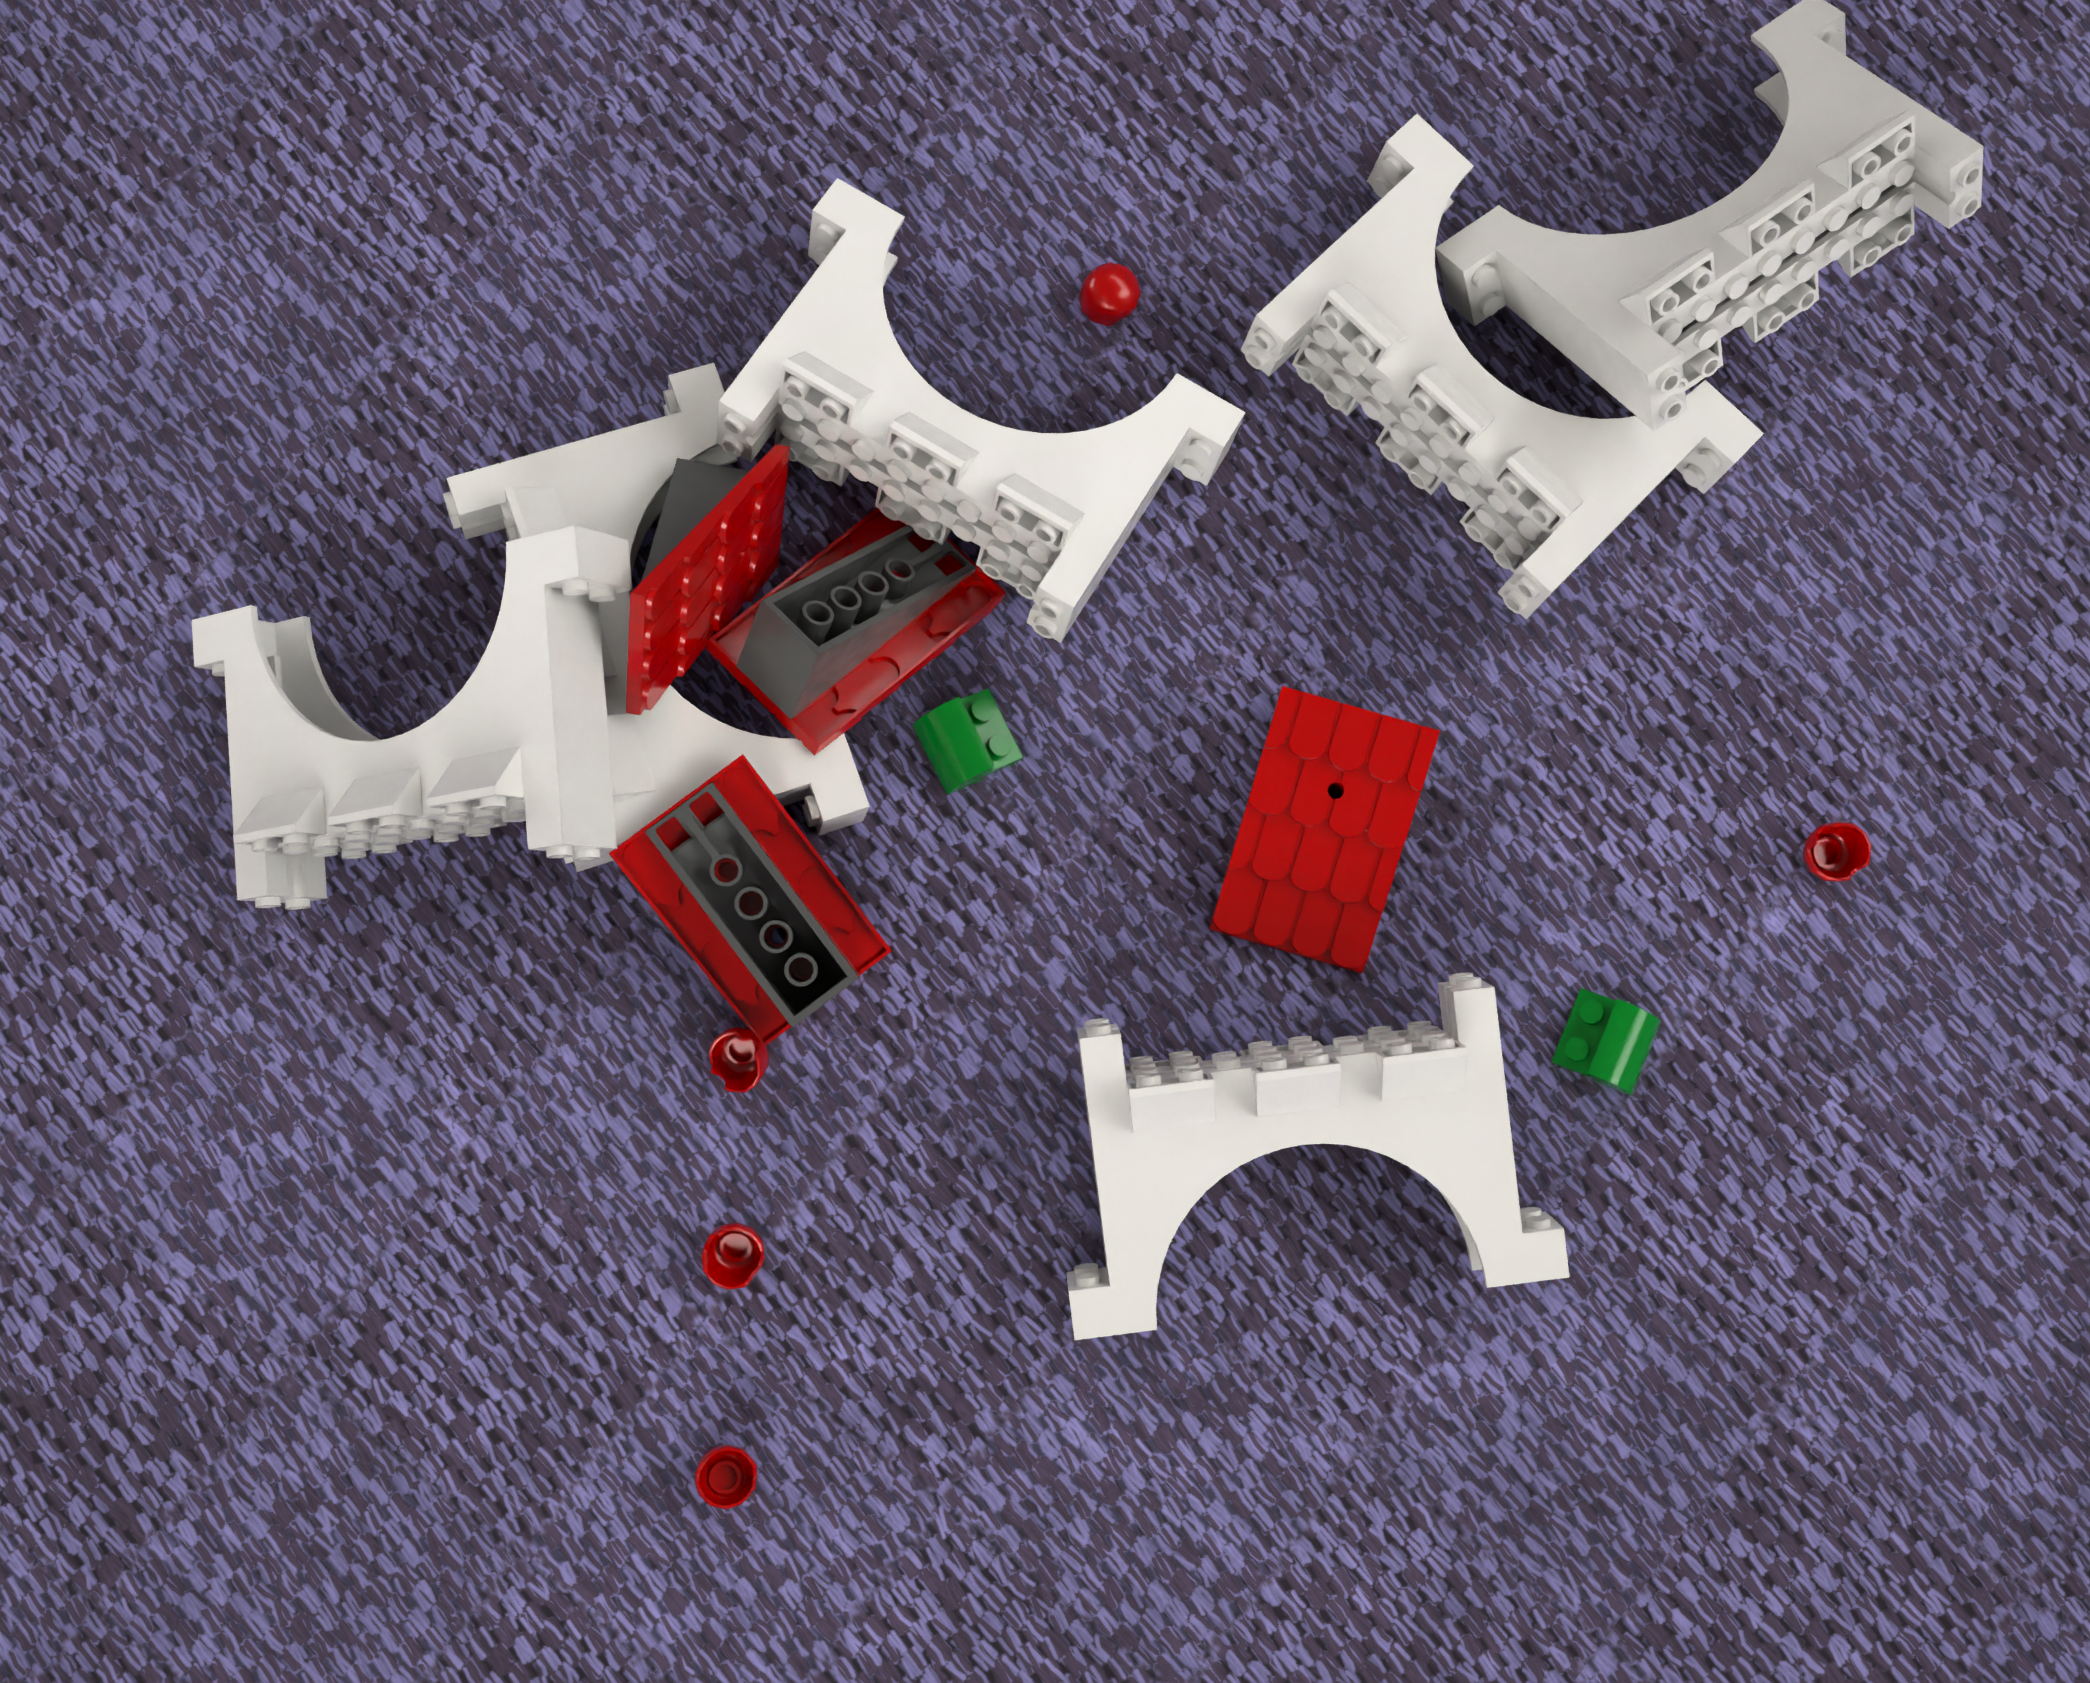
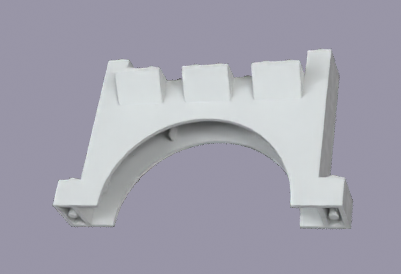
[1435,0,1983,431]
[1241,114,1764,619]
[717,178,1246,643]
[443,363,870,872]
[192,525,632,910]
[1066,973,1570,1340]

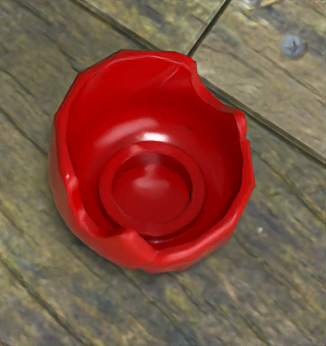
[1078,262,1141,326]
[1803,821,1872,882]
[708,1027,769,1093]
[702,1222,765,1290]
[695,1444,757,1510]

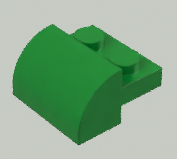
[912,688,1023,795]
[1551,988,1661,1096]

